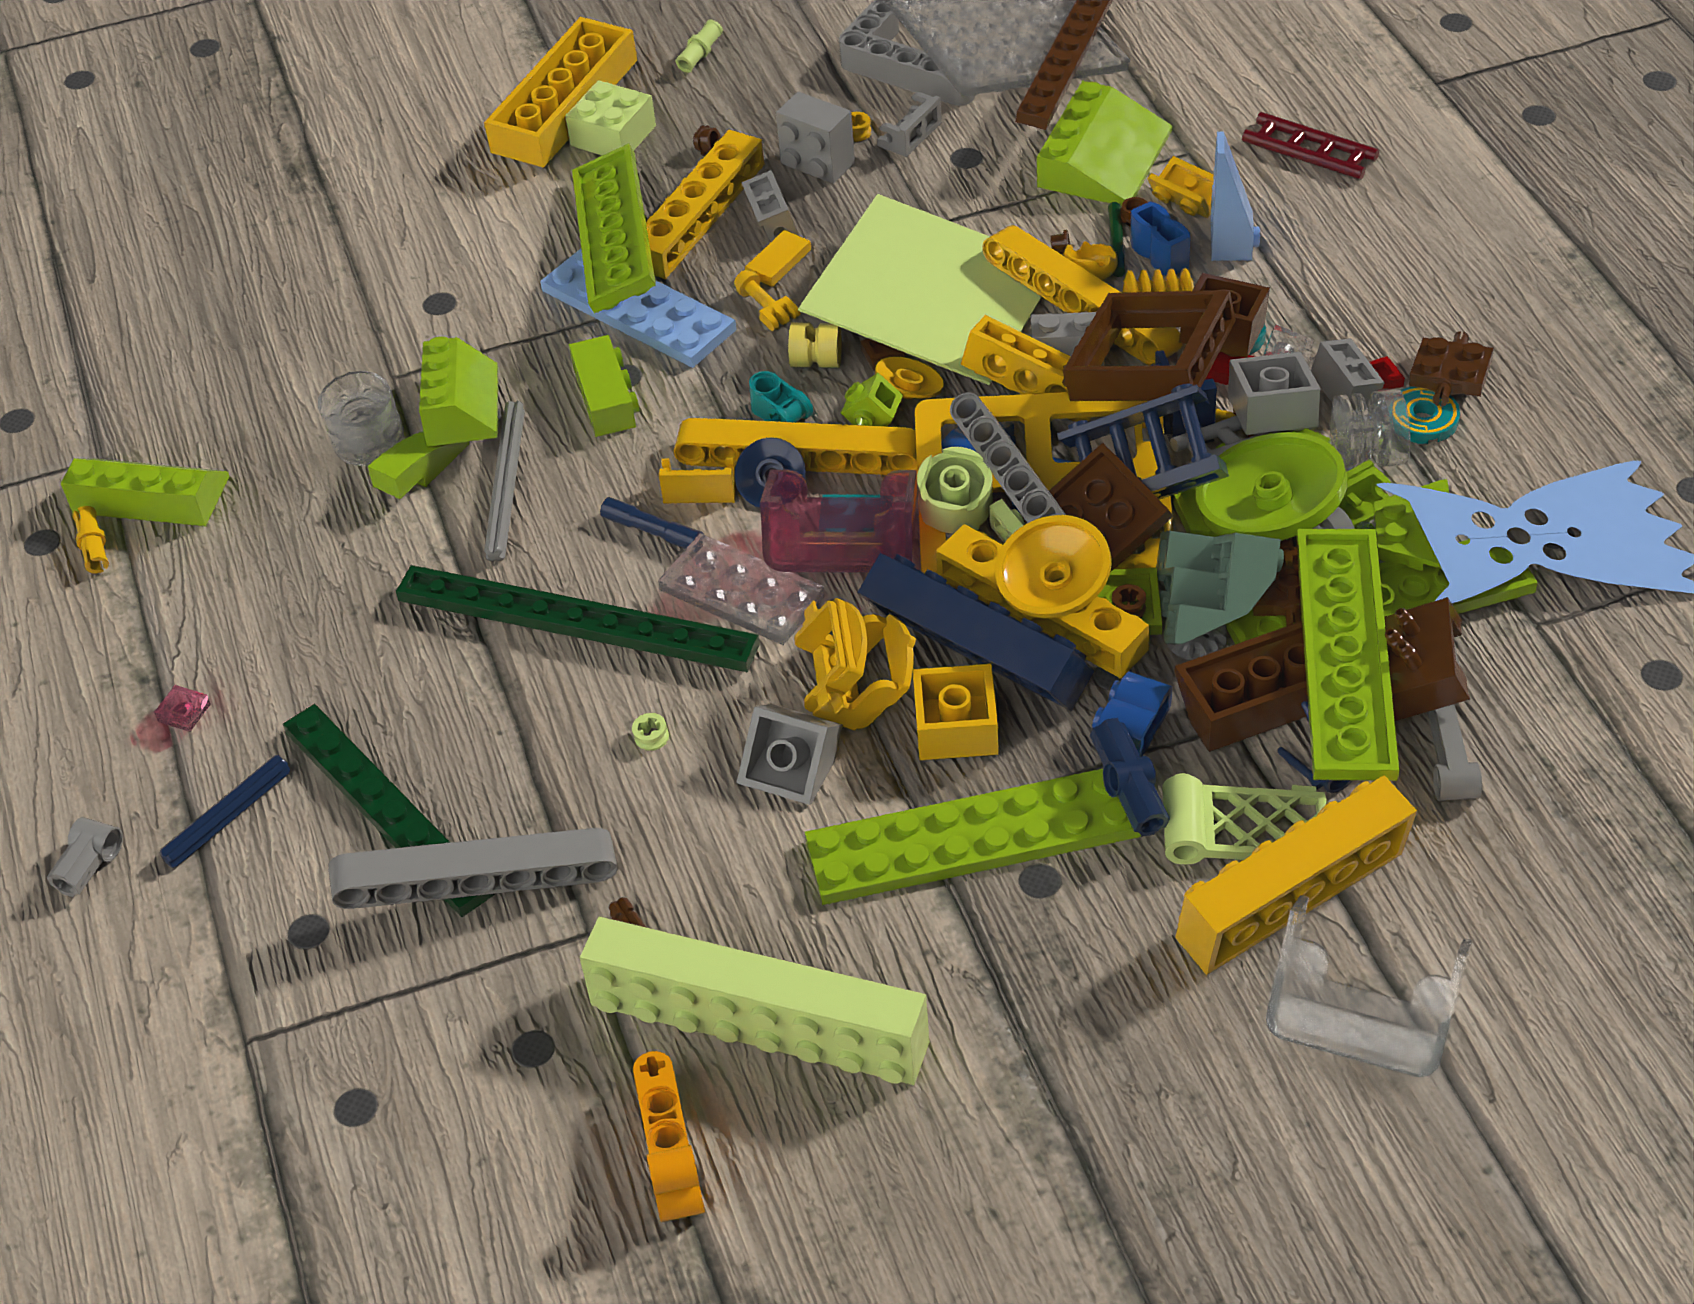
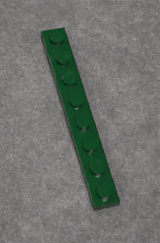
[283,703,495,918]

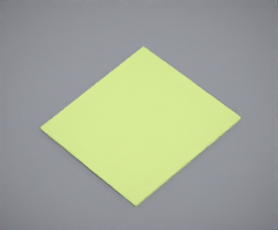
[798,194,1042,386]

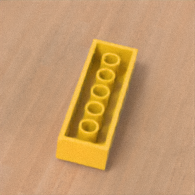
[484,17,637,168]
[1175,775,1417,975]

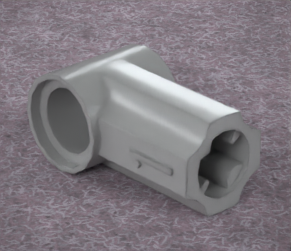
[47,817,123,897]

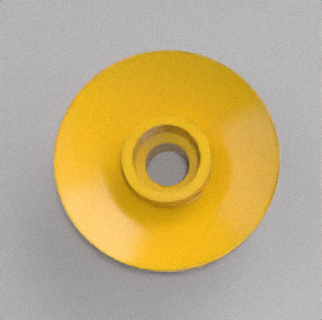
[875,357,944,399]

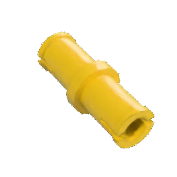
[73,506,109,574]

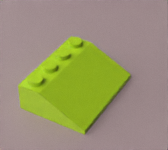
[1037,80,1172,206]

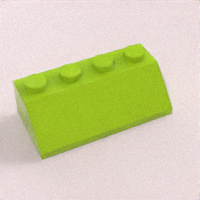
[419,336,498,447]
[61,458,230,526]

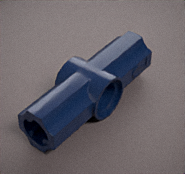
[1090,718,1170,837]

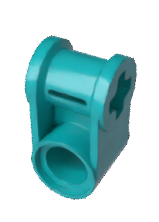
[749,371,814,422]

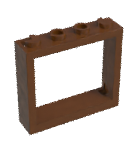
[1062,290,1236,401]

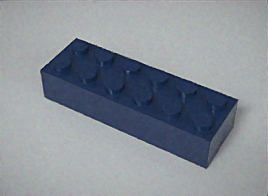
[857,553,1094,712]

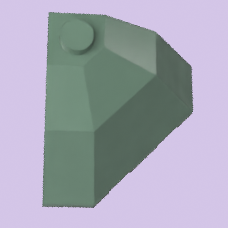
[1156,531,1284,645]

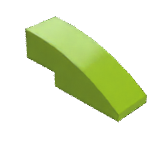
[367,431,470,499]

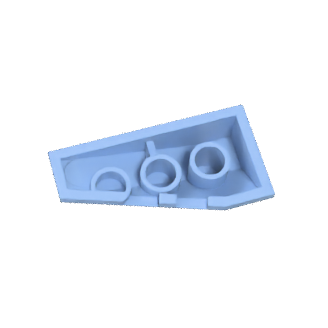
[1210,131,1260,261]

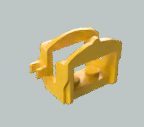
[794,598,916,731]

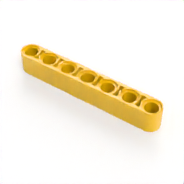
[982,225,1182,366]
[674,418,917,476]

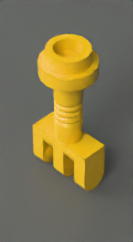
[734,270,801,331]

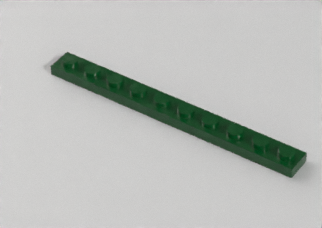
[396,565,760,672]

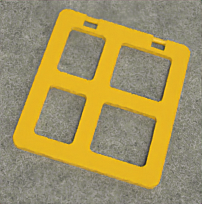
[915,392,1173,589]

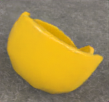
[1063,241,1118,281]

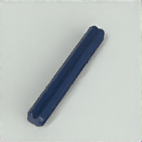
[159,755,290,868]

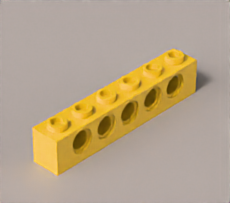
[646,130,765,279]
[936,524,1149,679]

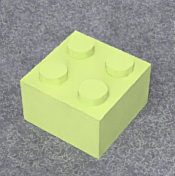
[565,80,656,156]

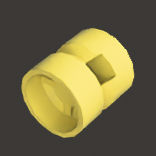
[788,322,842,368]

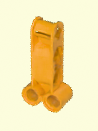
[633,1051,705,1223]

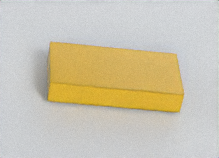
[745,230,812,287]

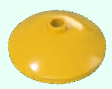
[995,515,1112,618]

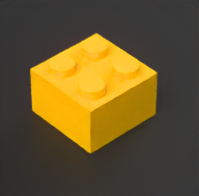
[913,664,999,760]

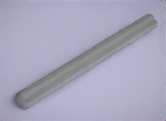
[484,401,525,562]

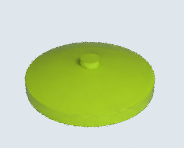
[1195,432,1348,540]

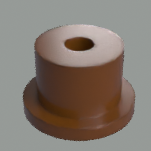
[1051,229,1071,254]

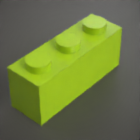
[569,335,640,437]

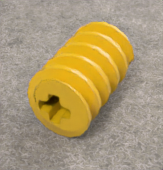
[1123,268,1194,293]

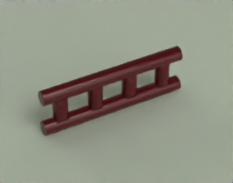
[1242,112,1380,180]

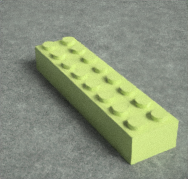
[580,916,930,1085]

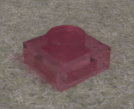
[154,685,211,732]

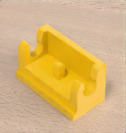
[659,457,736,504]

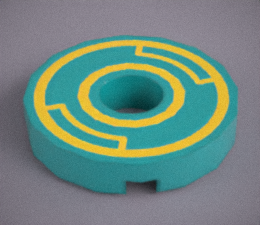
[1386,386,1460,444]

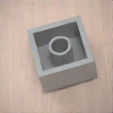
[776,92,855,184]
[1228,352,1320,435]

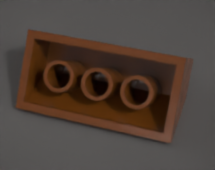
[1174,621,1308,752]

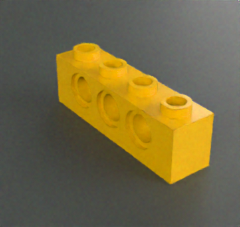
[961,315,1092,422]

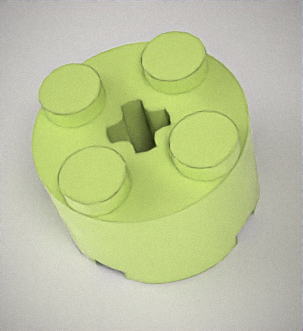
[917,447,993,534]

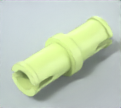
[675,19,723,73]

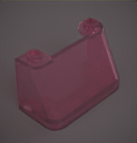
[760,470,917,572]

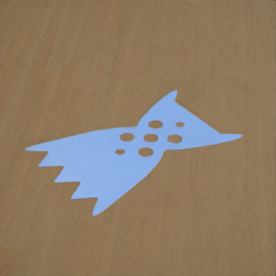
[1376,460,1694,603]

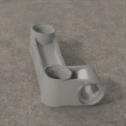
[1427,643,1482,801]

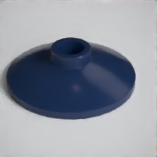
[735,437,806,509]

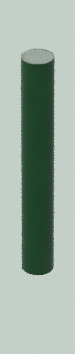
[1108,202,1126,277]

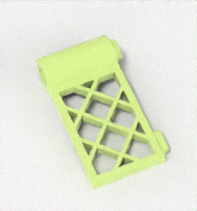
[1162,773,1326,864]

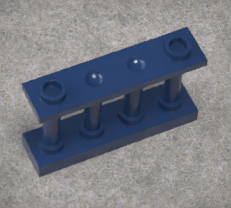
[1057,384,1229,500]

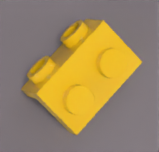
[1147,156,1214,219]

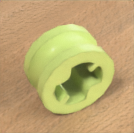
[632,713,669,751]

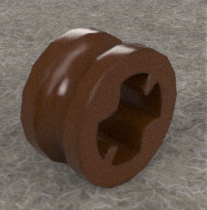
[1112,584,1146,618]

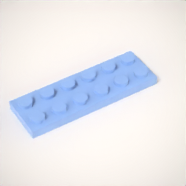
[540,248,736,368]

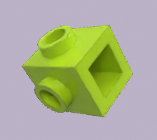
[840,373,903,427]

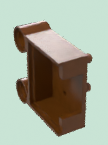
[1384,597,1471,721]

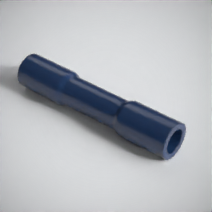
[600,497,704,552]

